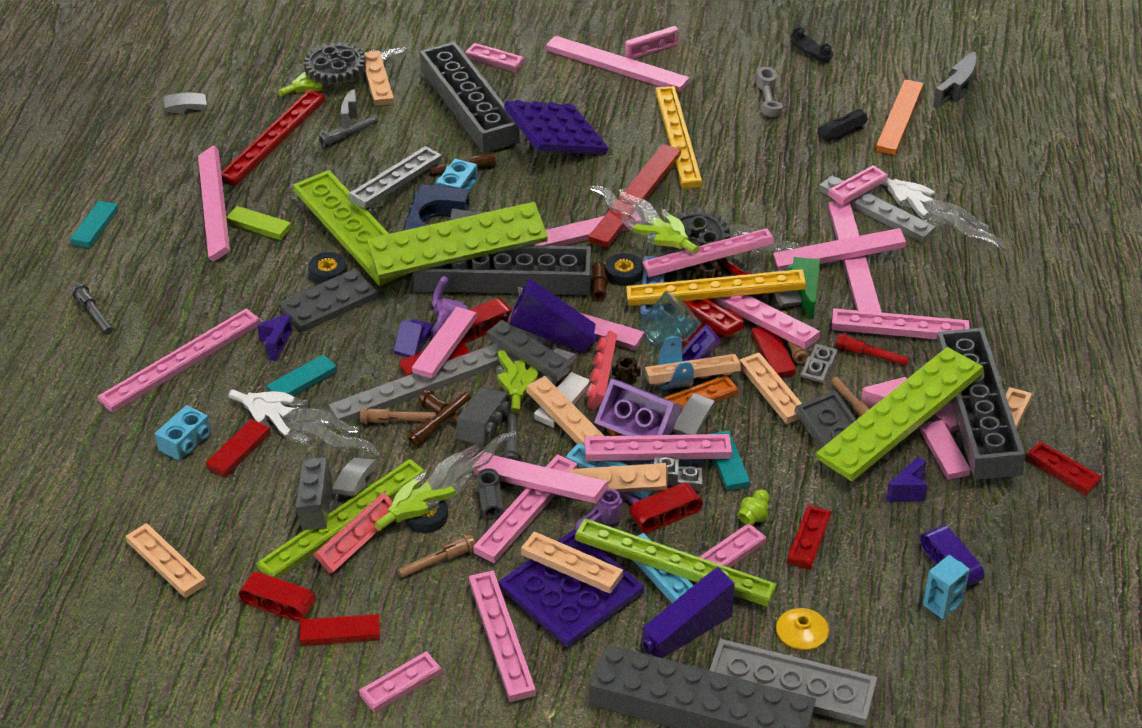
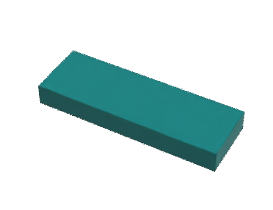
[70,201,119,248]
[266,354,337,396]
[712,431,750,491]

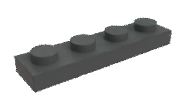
[487,320,572,381]

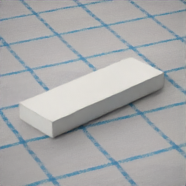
[534,372,591,428]

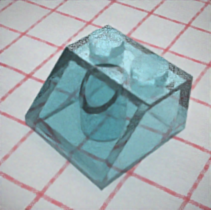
[638,291,701,348]

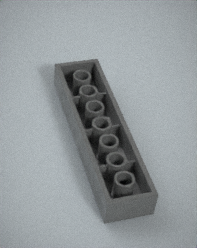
[420,42,520,153]
[413,245,591,295]
[937,327,1025,480]
[589,644,816,728]

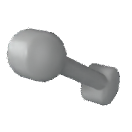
[756,67,783,117]

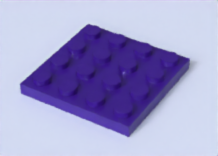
[504,100,609,155]
[498,529,644,648]

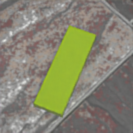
[226,206,292,240]

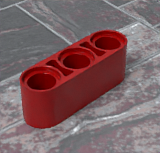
[462,298,512,343]
[629,483,703,533]
[238,572,316,622]

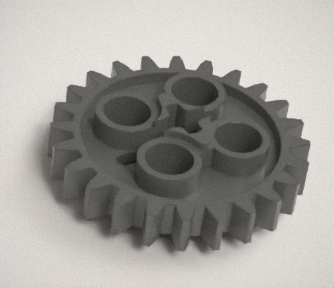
[303,42,367,86]
[662,208,731,271]

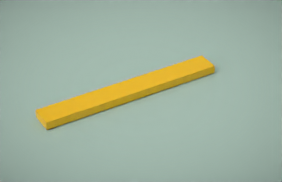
[655,86,702,189]
[626,269,806,306]

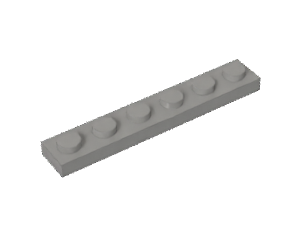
[348,146,442,209]
[819,175,936,243]

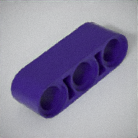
[920,525,984,587]

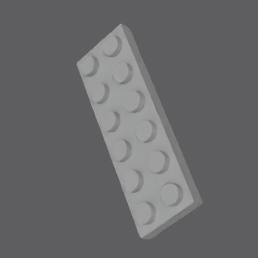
[709,639,877,726]

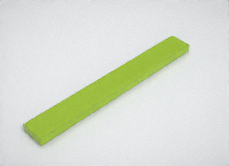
[257,459,426,579]
[575,518,776,607]

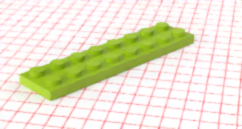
[293,170,411,286]
[367,202,548,280]
[816,347,984,481]

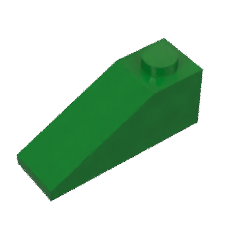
[788,257,820,319]

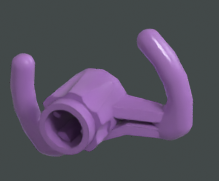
[431,276,467,339]
[576,489,640,530]

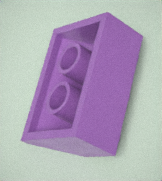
[594,378,682,436]

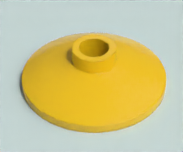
[776,608,829,651]

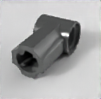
[477,468,504,520]

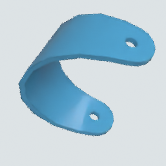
[658,336,694,390]

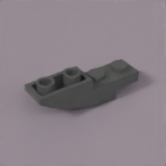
[934,51,976,107]

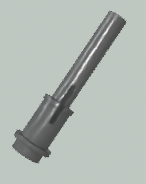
[319,116,379,147]
[72,283,113,334]
[502,407,521,461]

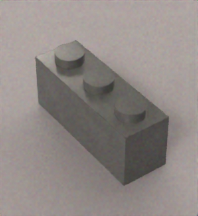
[456,387,510,445]
[296,457,333,530]

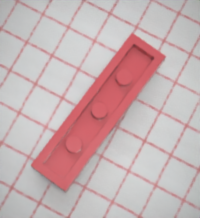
[586,330,617,411]
[313,492,393,574]

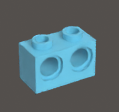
[435,159,478,192]
[154,405,211,461]
[923,555,970,619]

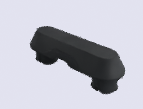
[790,27,834,63]
[818,109,868,141]

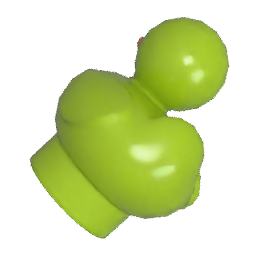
[737,489,770,526]

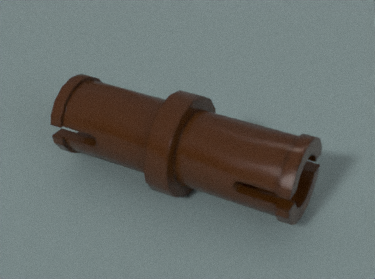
[590,262,608,301]

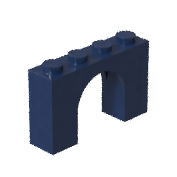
[404,184,470,230]

